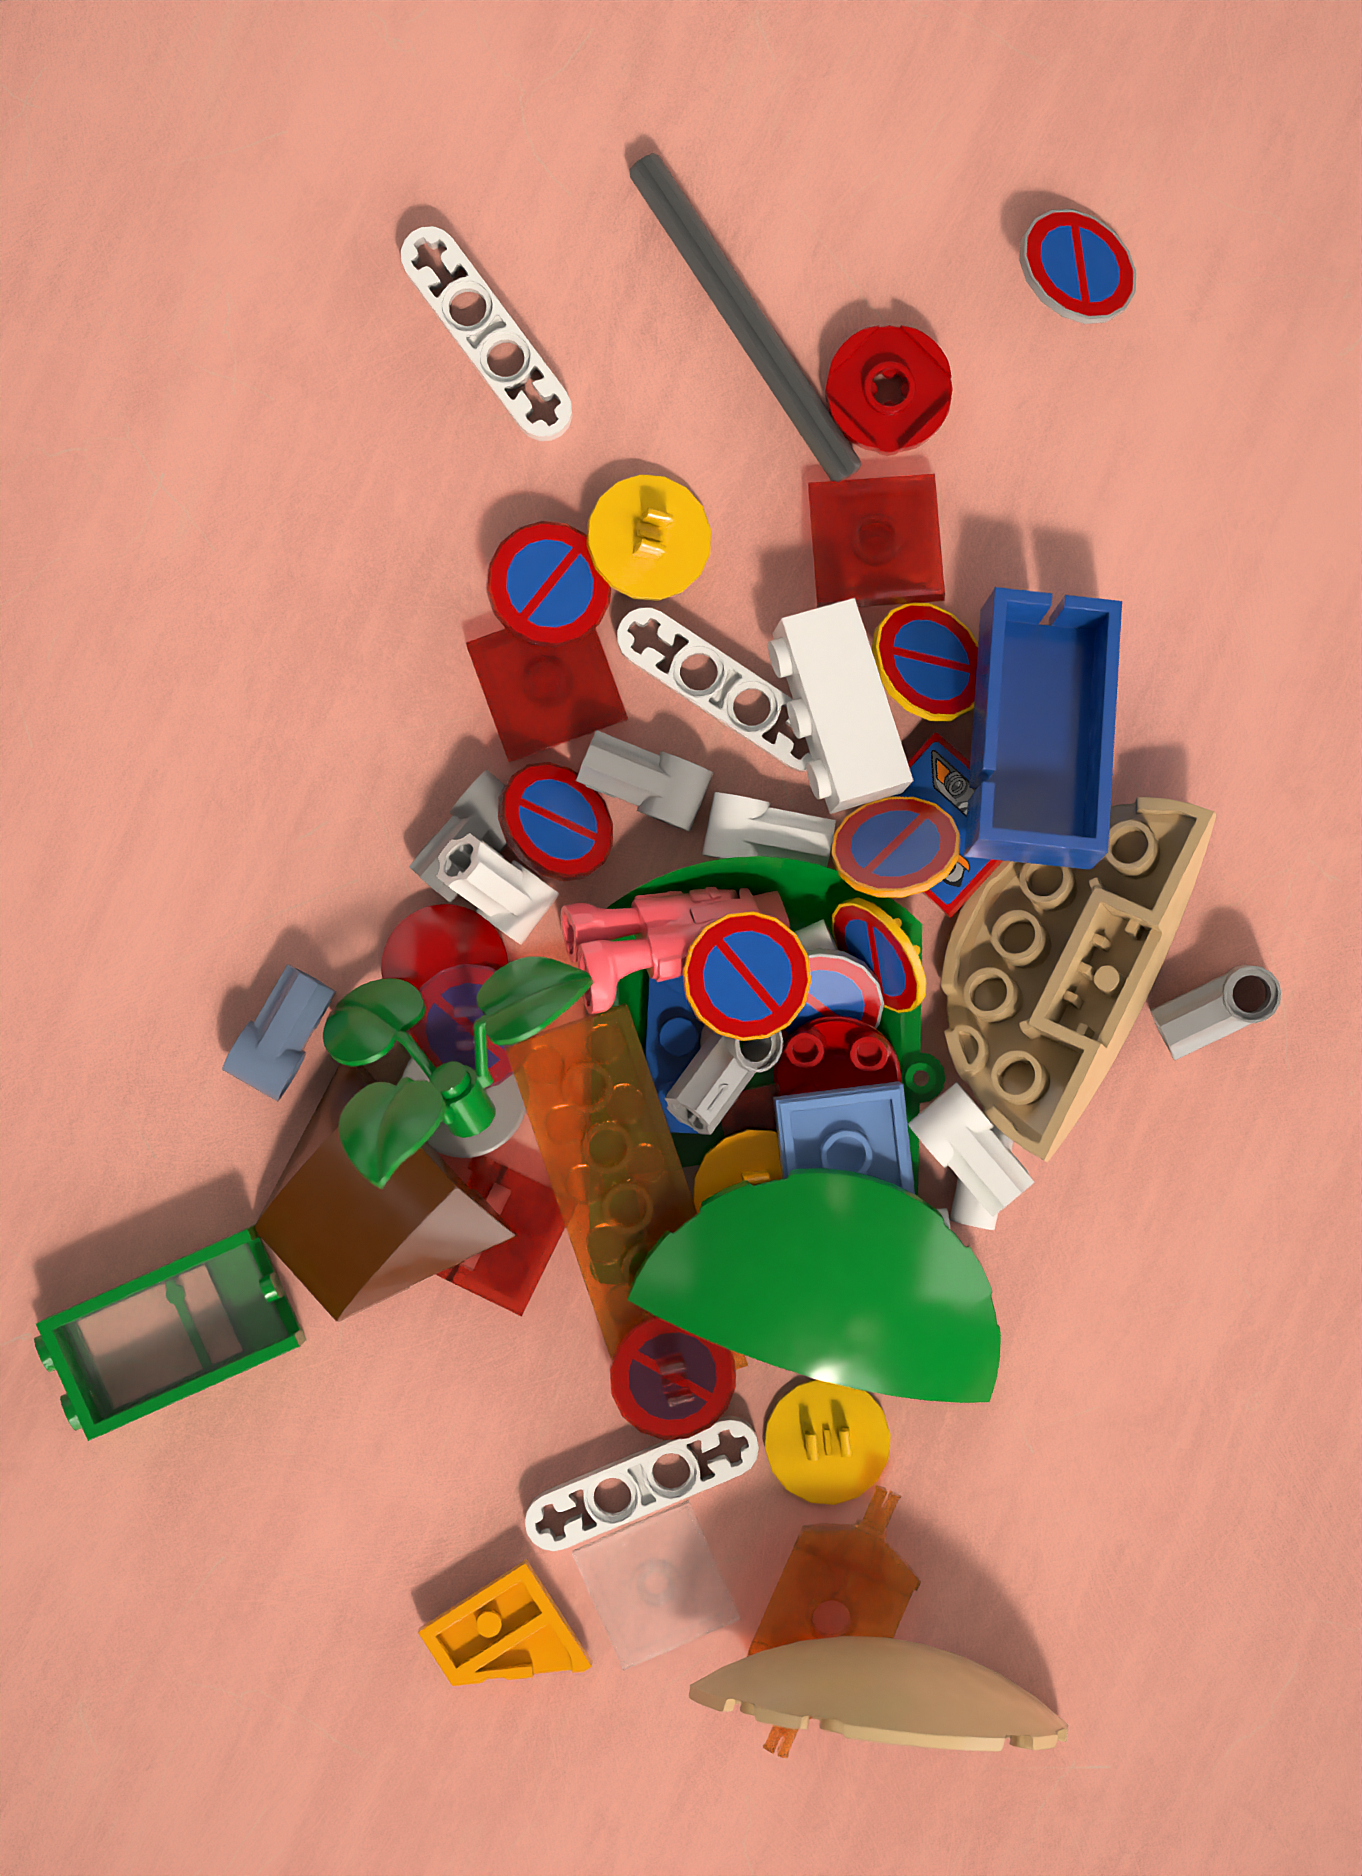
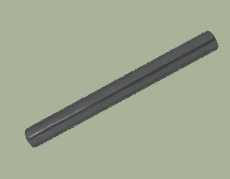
[629,153,861,484]

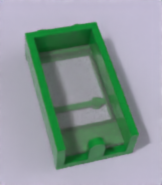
[34,1224,307,1441]

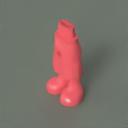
[561,886,790,1014]

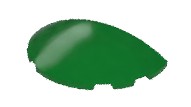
[627,1168,1001,1403]

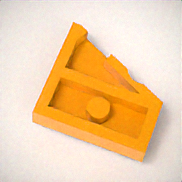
[418,1559,593,1686]

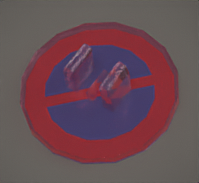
[406,964,533,1089]

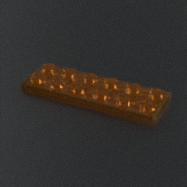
[503,1003,748,1372]

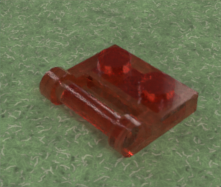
[435,1154,578,1317]

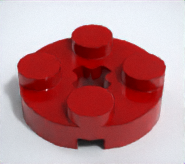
[825,325,953,456]

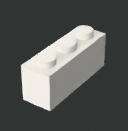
[768,598,913,814]

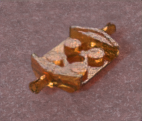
[745,1485,921,1758]

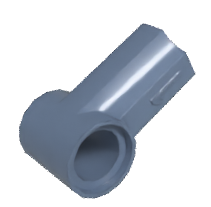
[222,964,336,1102]

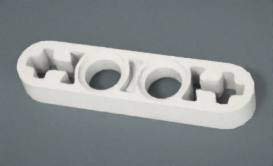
[401,226,573,441]
[617,608,813,771]
[525,1415,759,1551]

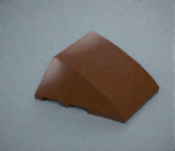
[254,1063,518,1322]

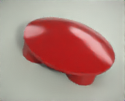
[381,904,508,993]
[774,1016,901,1096]

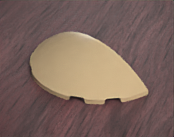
[941,797,1217,1162]
[689,1636,1068,1751]

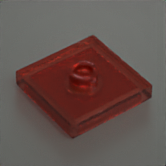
[808,474,945,608]
[466,625,629,763]

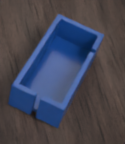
[964,587,1122,870]

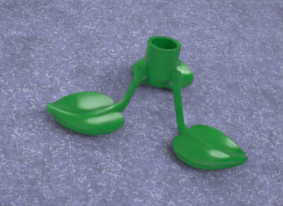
[323,956,594,1188]

